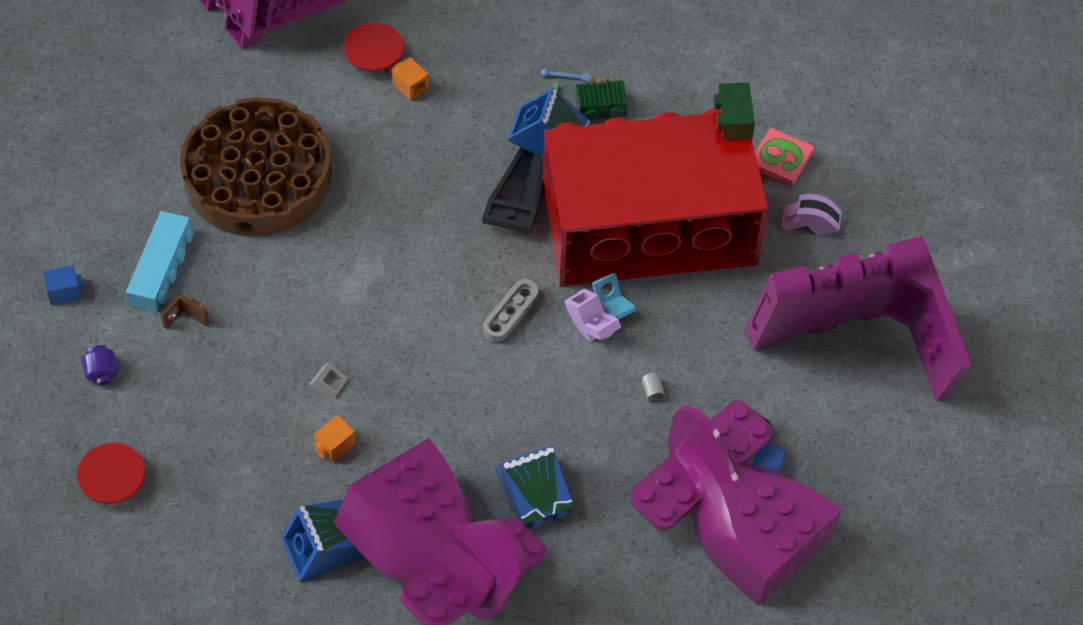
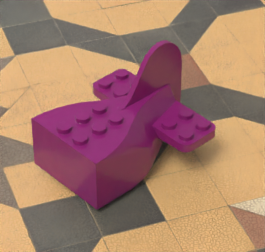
[629,400,842,605]
[334,438,546,625]

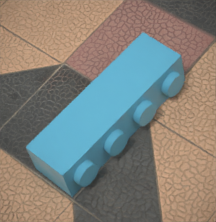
[126,211,194,312]

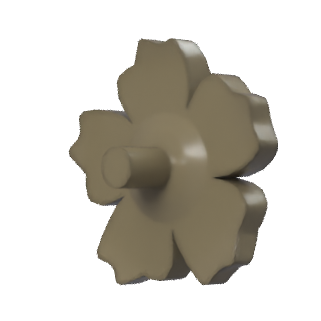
[587,76,617,83]

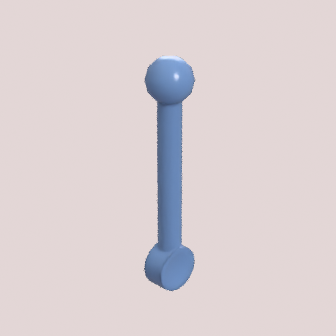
[541,68,590,83]

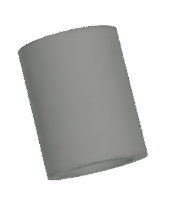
[642,373,665,402]

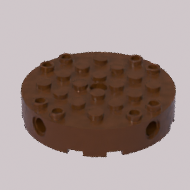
[180,97,332,235]

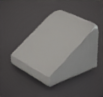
[309,362,349,398]

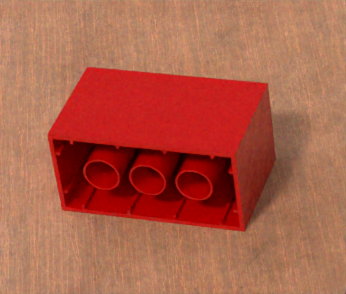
[543,108,768,287]

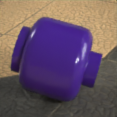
[81,345,119,386]

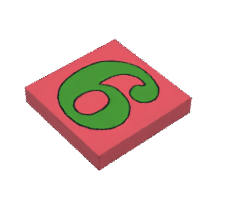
[755,127,814,187]

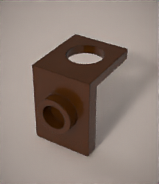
[160,293,210,329]

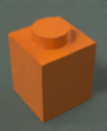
[392,57,429,101]
[313,415,356,463]

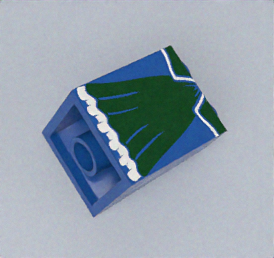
[507,87,593,157]
[494,446,574,529]
[281,500,365,582]

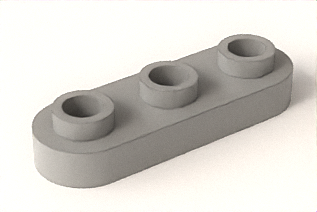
[483,279,538,342]

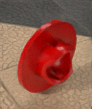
[344,22,404,72]
[77,443,145,504]

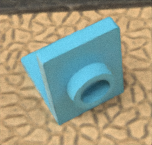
[592,273,636,319]

